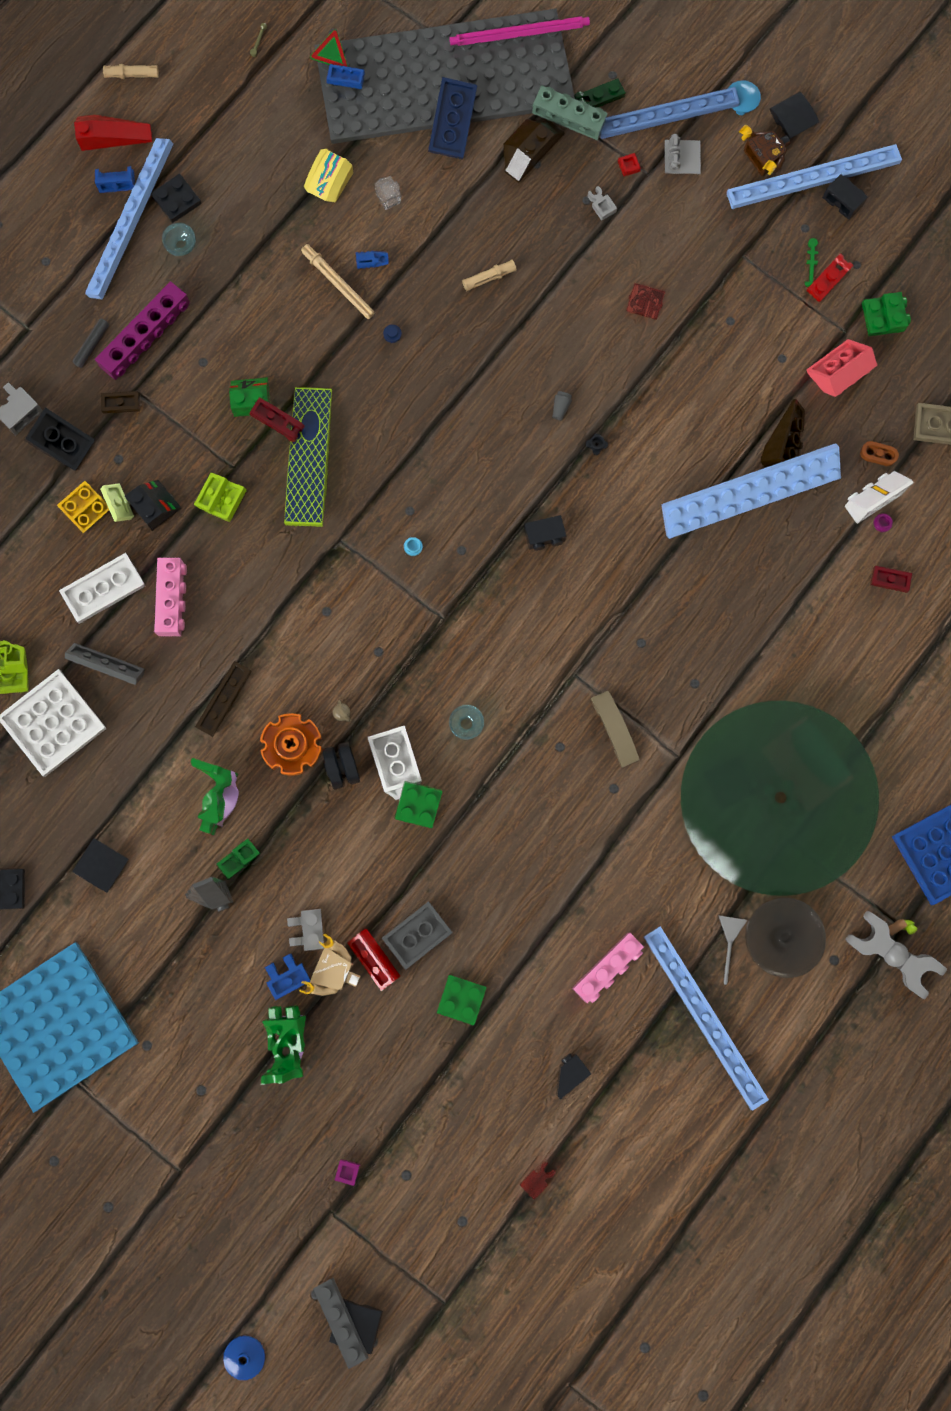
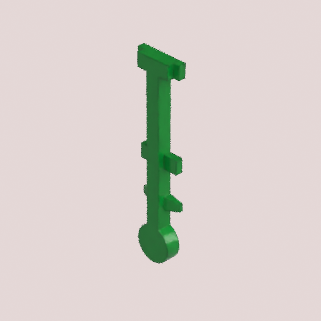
[805,238,818,287]

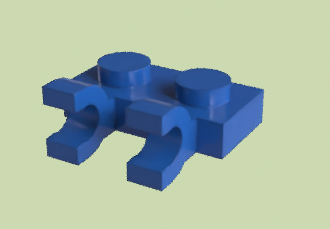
[265,953,311,1000]

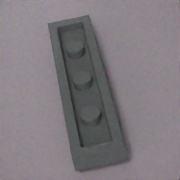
[65,643,145,685]
[313,1278,369,1369]

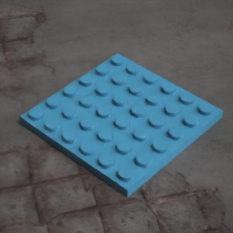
[0,942,139,1113]

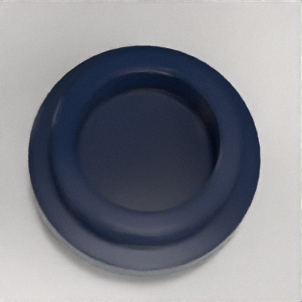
[383,325,402,343]

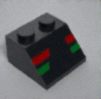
[124,480,182,531]

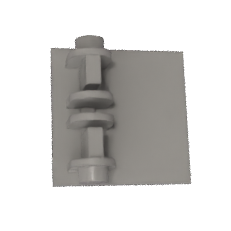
[665,134,701,174]

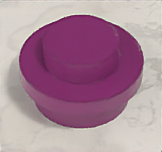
[873,514,893,532]

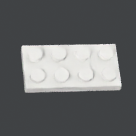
[59,553,145,624]

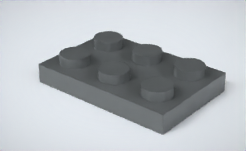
[382,901,453,970]

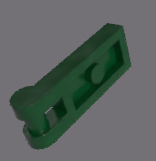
[574,78,626,108]

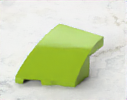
[0,640,29,694]

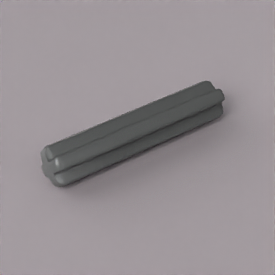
[72,319,109,368]

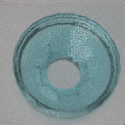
[162,223,196,256]
[449,705,484,740]

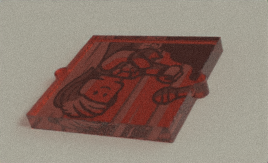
[626,283,665,320]

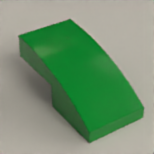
[216,839,260,880]

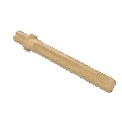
[301,244,374,319]

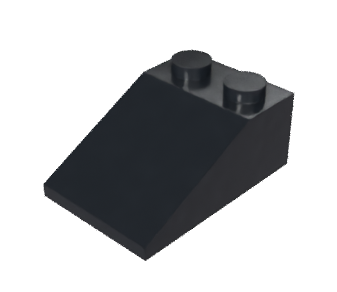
[24,407,95,471]

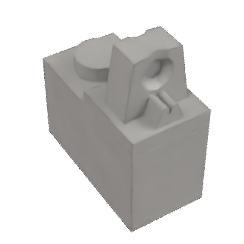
[0,382,43,436]

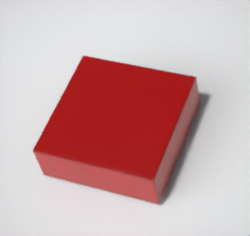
[618,153,641,177]

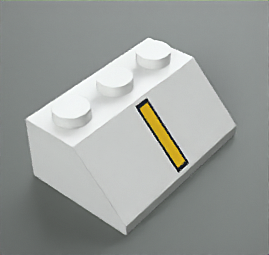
[844,471,914,524]

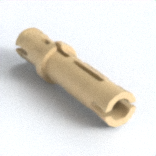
[103,64,159,79]
[462,260,517,291]

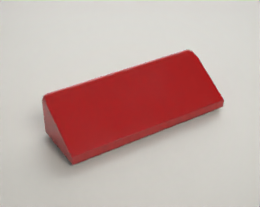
[347,929,400,991]

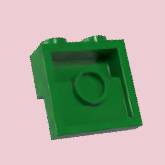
[862,292,911,336]

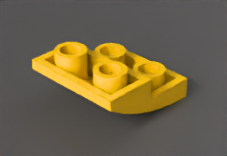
[57,481,109,533]

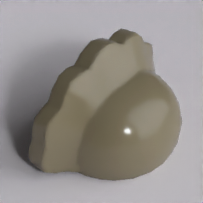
[333,700,351,722]

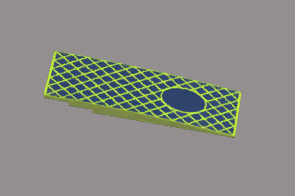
[284,387,332,527]

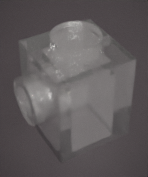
[374,176,401,210]

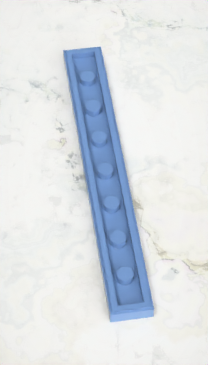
[600,87,740,139]

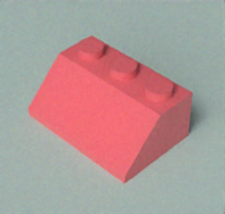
[806,339,877,397]

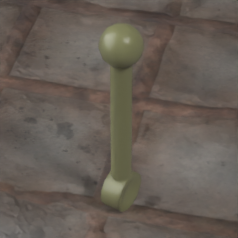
[250,23,267,57]

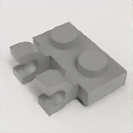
[287,909,324,951]

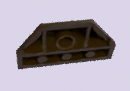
[503,119,565,183]

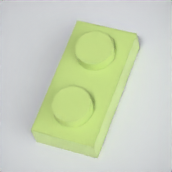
[100,483,134,522]

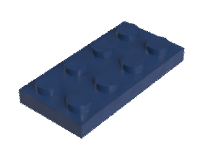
[428,77,477,160]

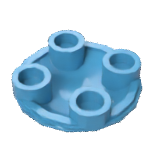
[728,80,761,115]

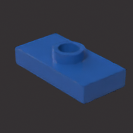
[327,64,365,89]

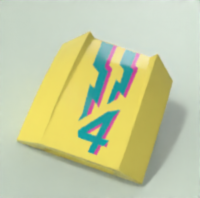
[304,149,353,202]

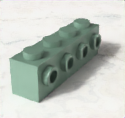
[532,85,607,140]

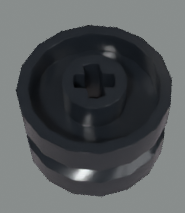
[322,741,361,790]

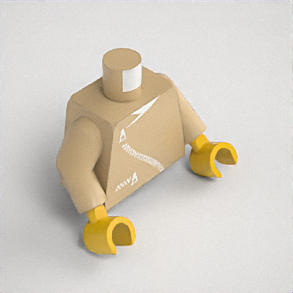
[299,934,360,996]

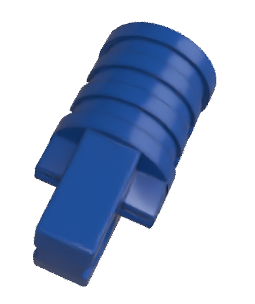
[356,251,389,269]

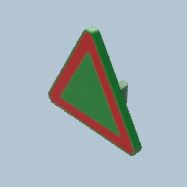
[310,29,348,67]

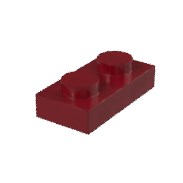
[870,565,912,593]

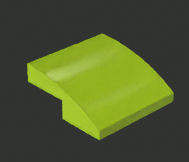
[194,473,247,522]

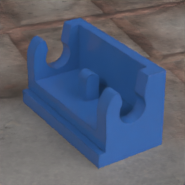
[95,166,135,193]

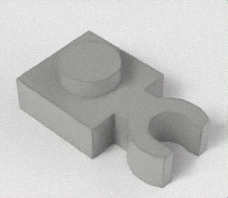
[588,186,617,221]

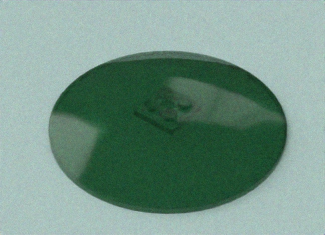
[681,701,879,896]

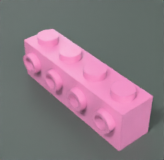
[154,558,187,636]
[572,933,644,1003]

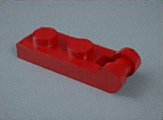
[806,253,853,302]

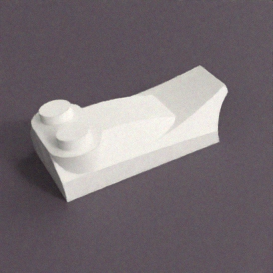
[368,726,422,800]

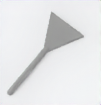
[718,915,747,985]

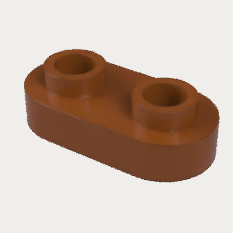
[860,441,899,466]

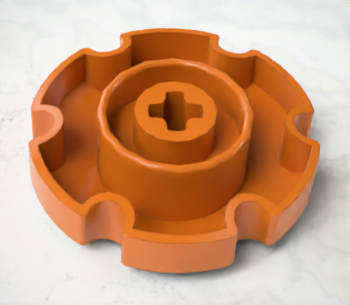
[260,713,322,776]

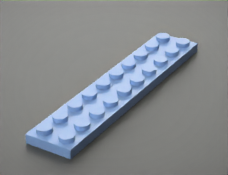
[661,443,841,539]

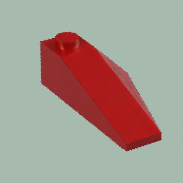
[74,115,152,151]

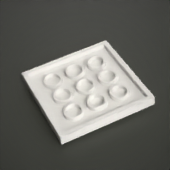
[0,669,107,777]

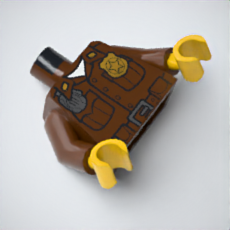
[739,125,790,176]

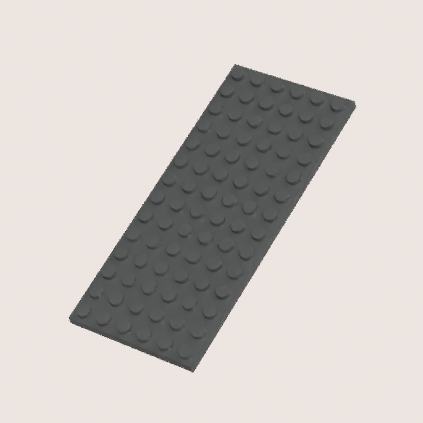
[315,9,575,144]

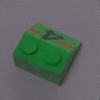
[229,377,270,417]

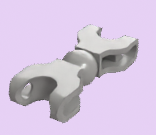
[845,911,947,999]

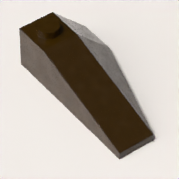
[760,399,805,468]

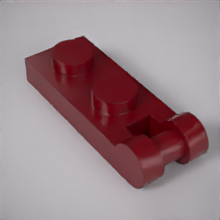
[249,397,305,442]

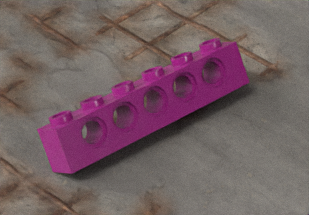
[95,281,190,380]

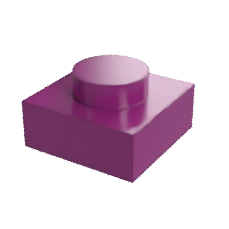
[335,1159,360,1186]

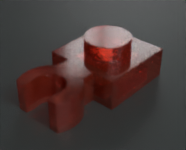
[520,1161,556,1200]

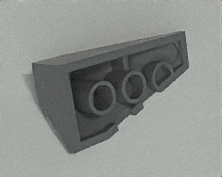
[185,877,233,912]

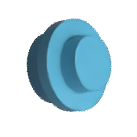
[404,537,423,556]

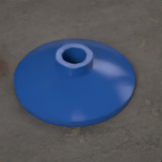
[223,1336,265,1380]

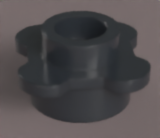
[586,433,608,455]

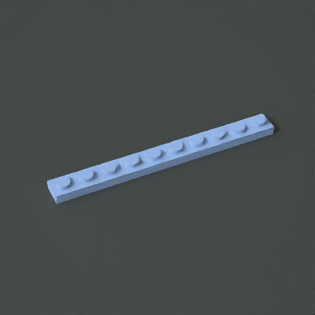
[85,138,173,299]
[726,144,902,209]
[643,926,769,1111]

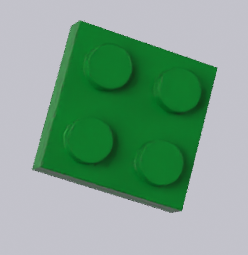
[394,781,442,828]
[437,975,487,1025]

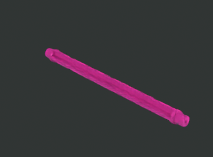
[449,16,590,46]

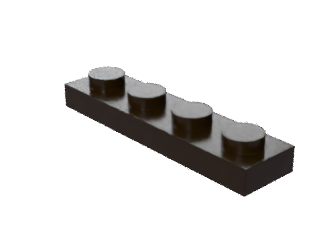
[195,661,252,737]

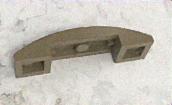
[591,691,640,768]

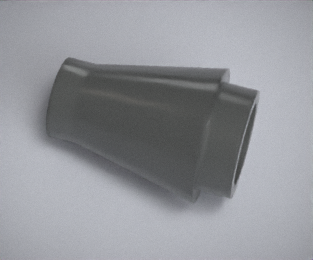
[552,391,572,421]

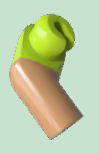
[888,919,917,936]

